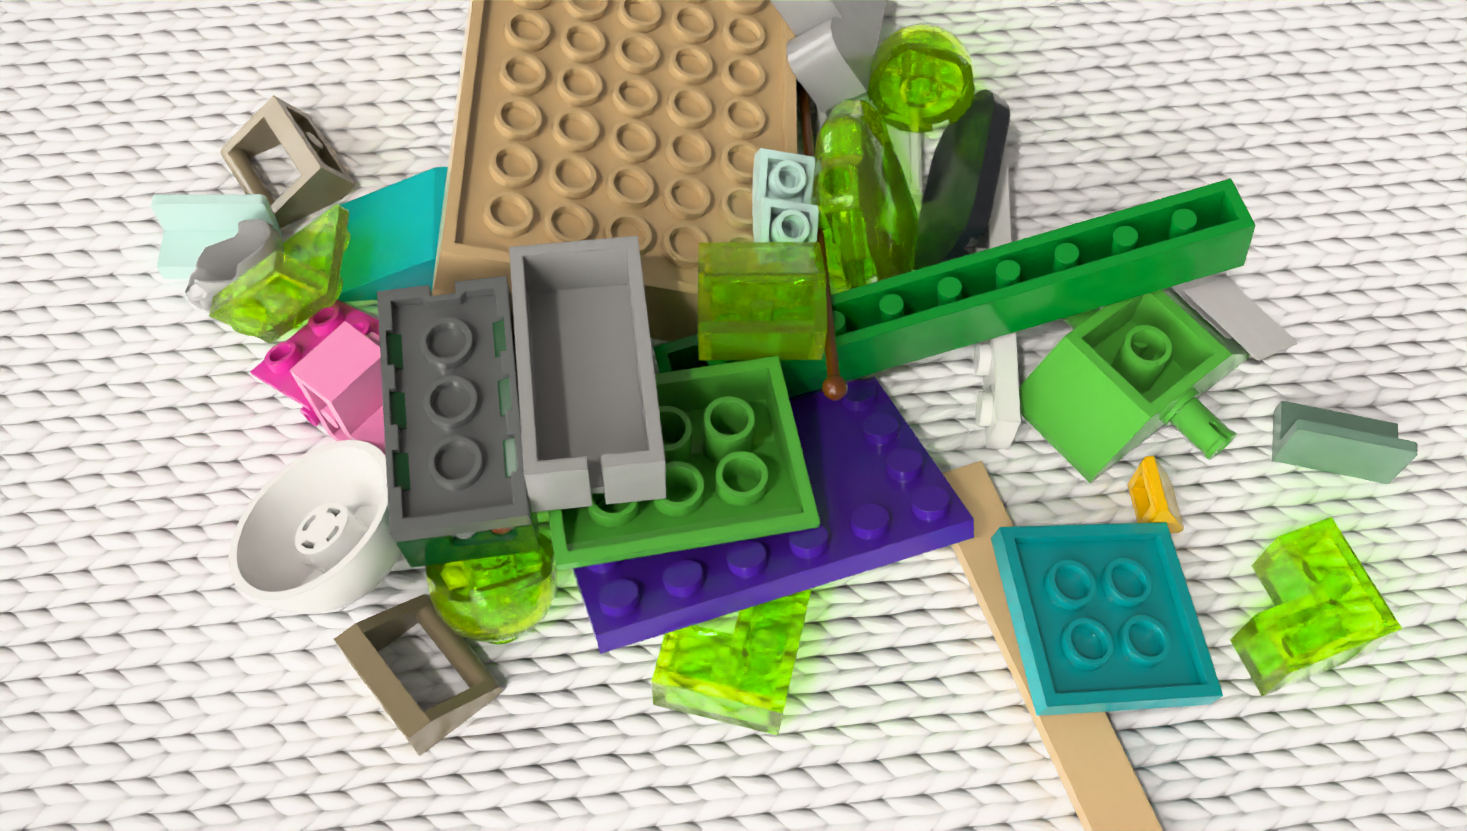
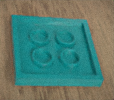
[991,522,1223,716]

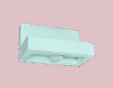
[151,194,282,279]

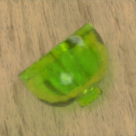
[867,23,975,133]
[425,532,557,645]

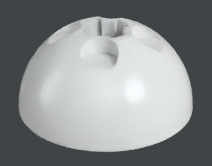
[229,440,401,614]

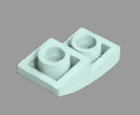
[752,148,819,265]

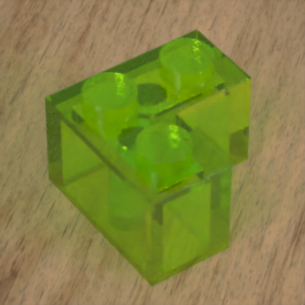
[1230,517,1402,696]
[651,589,812,736]

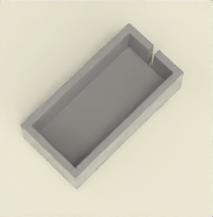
[509,236,666,512]

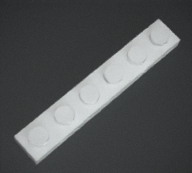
[972,140,1021,450]

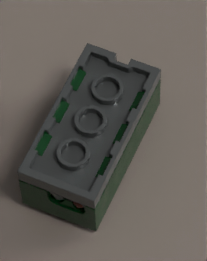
[377,276,541,568]

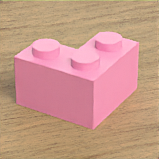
[290,321,385,455]

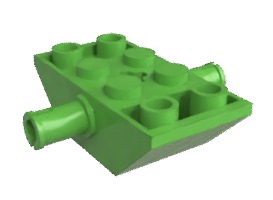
[1019,287,1250,483]

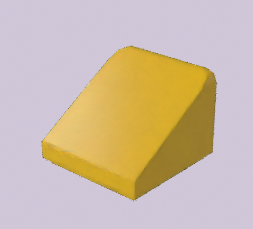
[1127,456,1184,534]

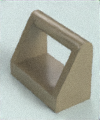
[220,95,355,228]
[334,594,503,757]

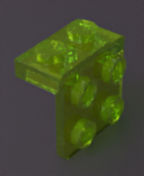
[209,204,350,343]

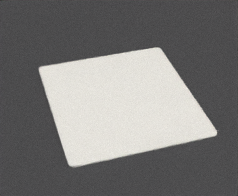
[1183,277,1298,361]

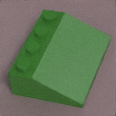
[548,356,820,571]

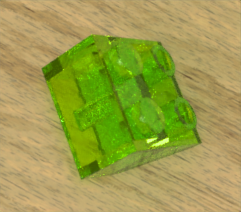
[698,242,827,360]

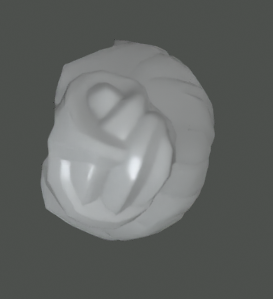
[185,219,284,317]

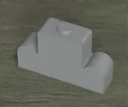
[770,0,887,113]

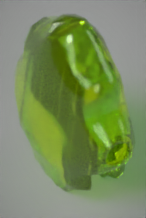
[810,99,920,292]

